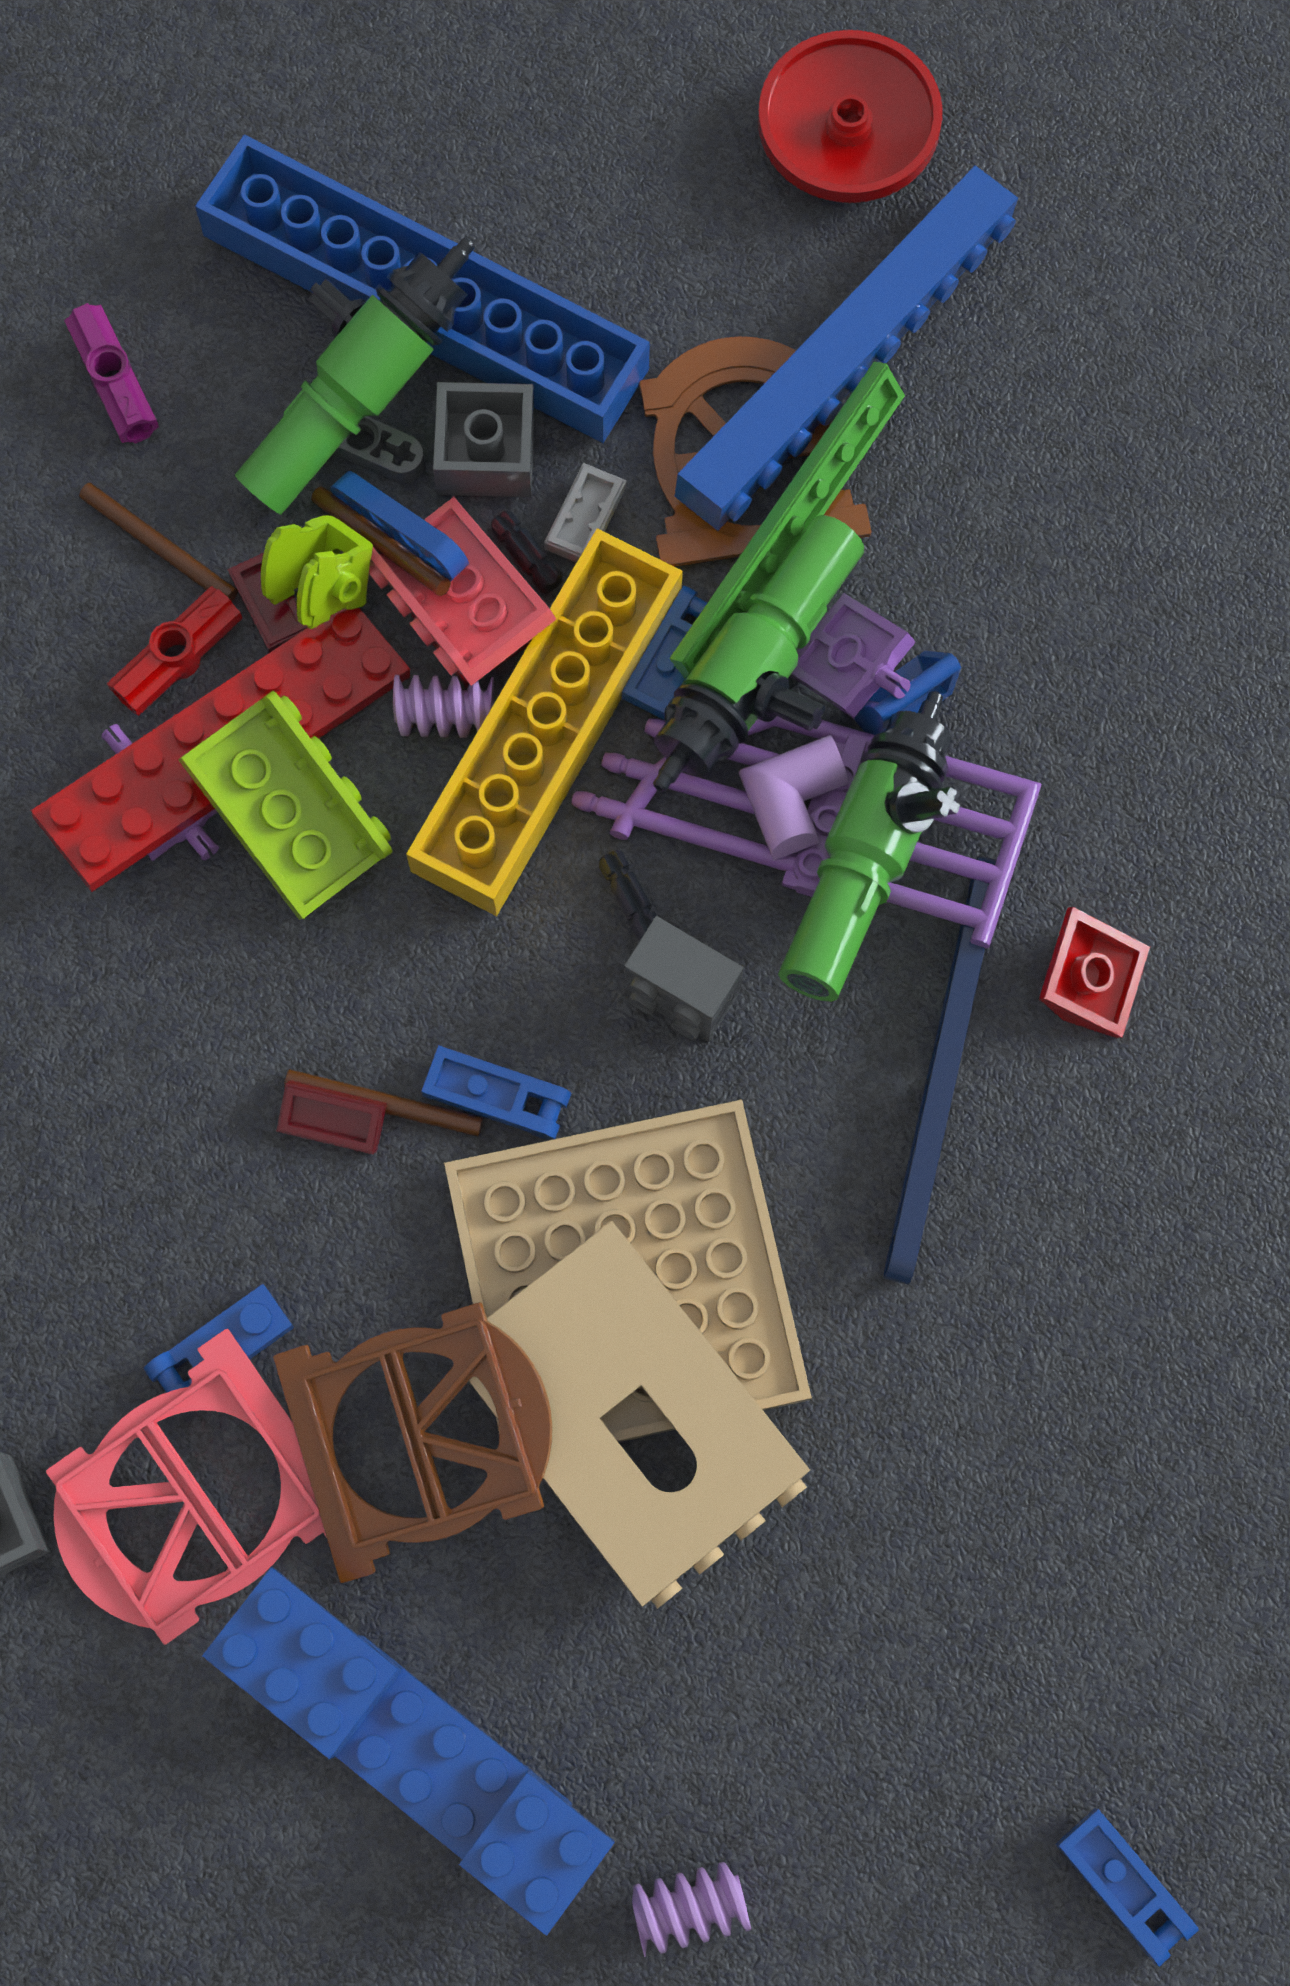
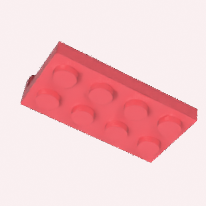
[369,497,556,686]

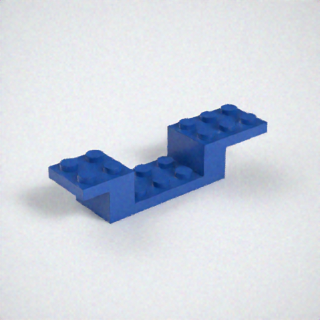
[202,1567,615,1936]

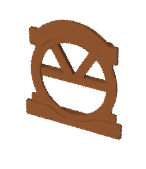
[639,336,872,567]
[273,1302,552,1583]

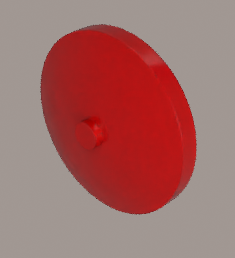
[758,30,942,203]

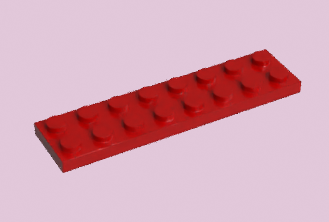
[31,608,410,892]

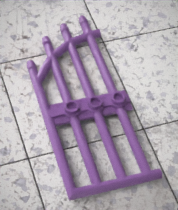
[571,716,1042,948]

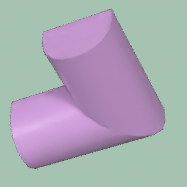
[739,735,849,861]

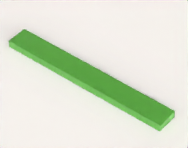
[669,361,905,679]

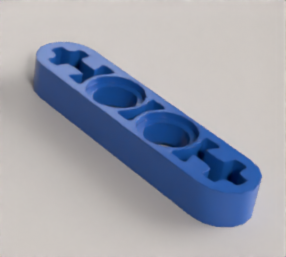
[330,471,469,581]

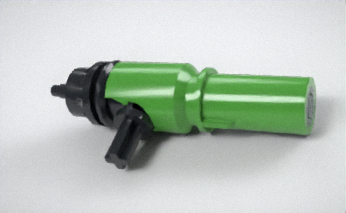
[235,237,475,515]
[653,515,864,792]
[778,691,960,1002]

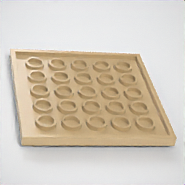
[444,1100,812,1442]

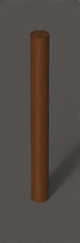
[79,482,238,602]
[311,486,451,596]
[284,1069,484,1137]

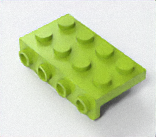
[178,691,393,920]

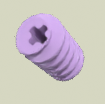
[393,675,494,738]
[632,1862,751,1957]

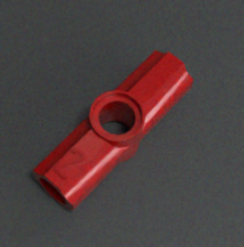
[107,586,243,716]

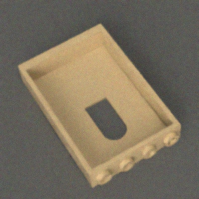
[469,1221,810,1609]

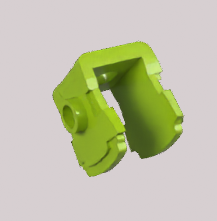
[261,515,373,629]

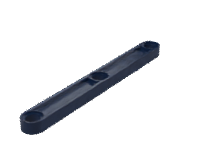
[883,855,996,1285]

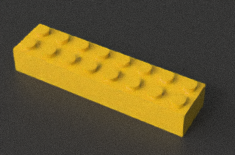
[406,528,683,916]

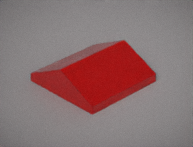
[1039,907,1150,1038]

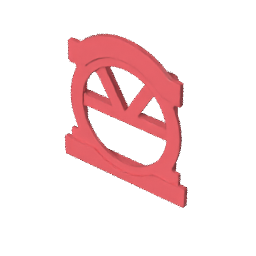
[46,1329,327,1645]

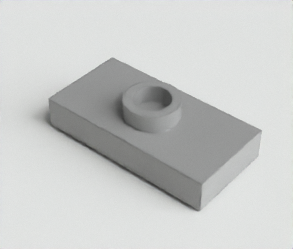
[544,463,626,563]

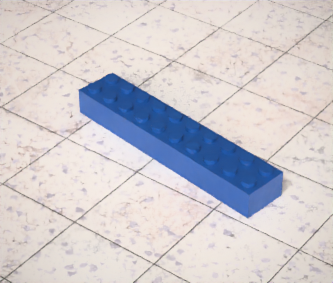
[195,134,650,443]

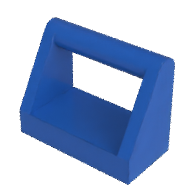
[853,651,961,735]

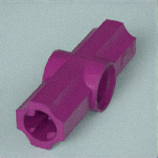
[64,303,159,444]

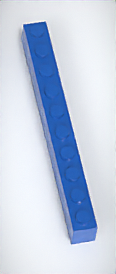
[674,165,1018,531]

